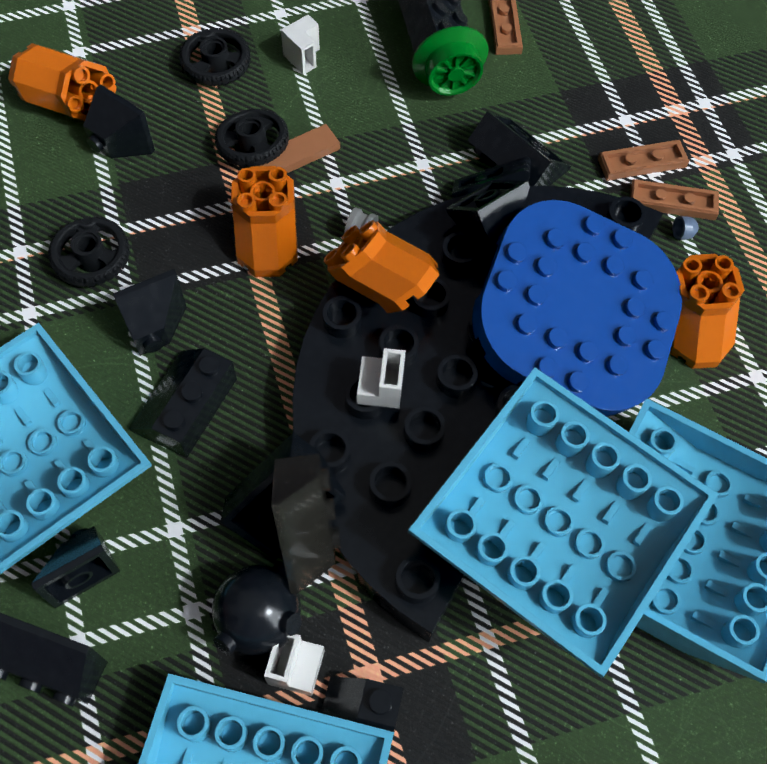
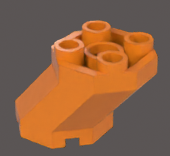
[8,43,117,120]
[231,166,298,277]
[324,220,439,313]
[670,254,745,369]

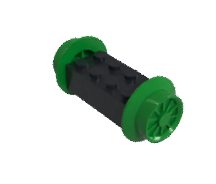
[398,0,489,96]

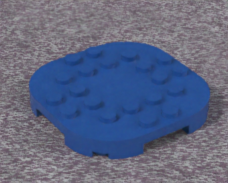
[472,200,682,417]

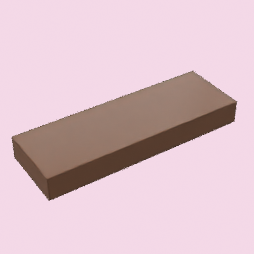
[488,0,523,55]
[260,124,340,173]
[598,140,689,181]
[629,179,719,220]

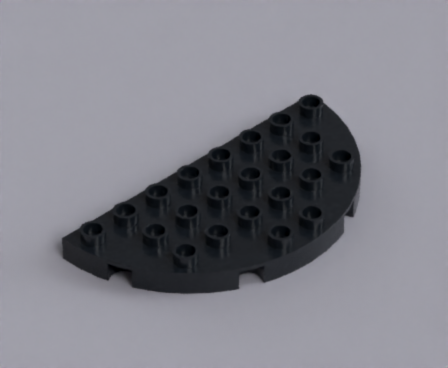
[292,185,663,642]

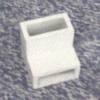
[281,15,320,75]
[357,348,406,409]
[264,634,325,696]

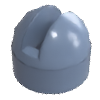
[672,216,699,240]

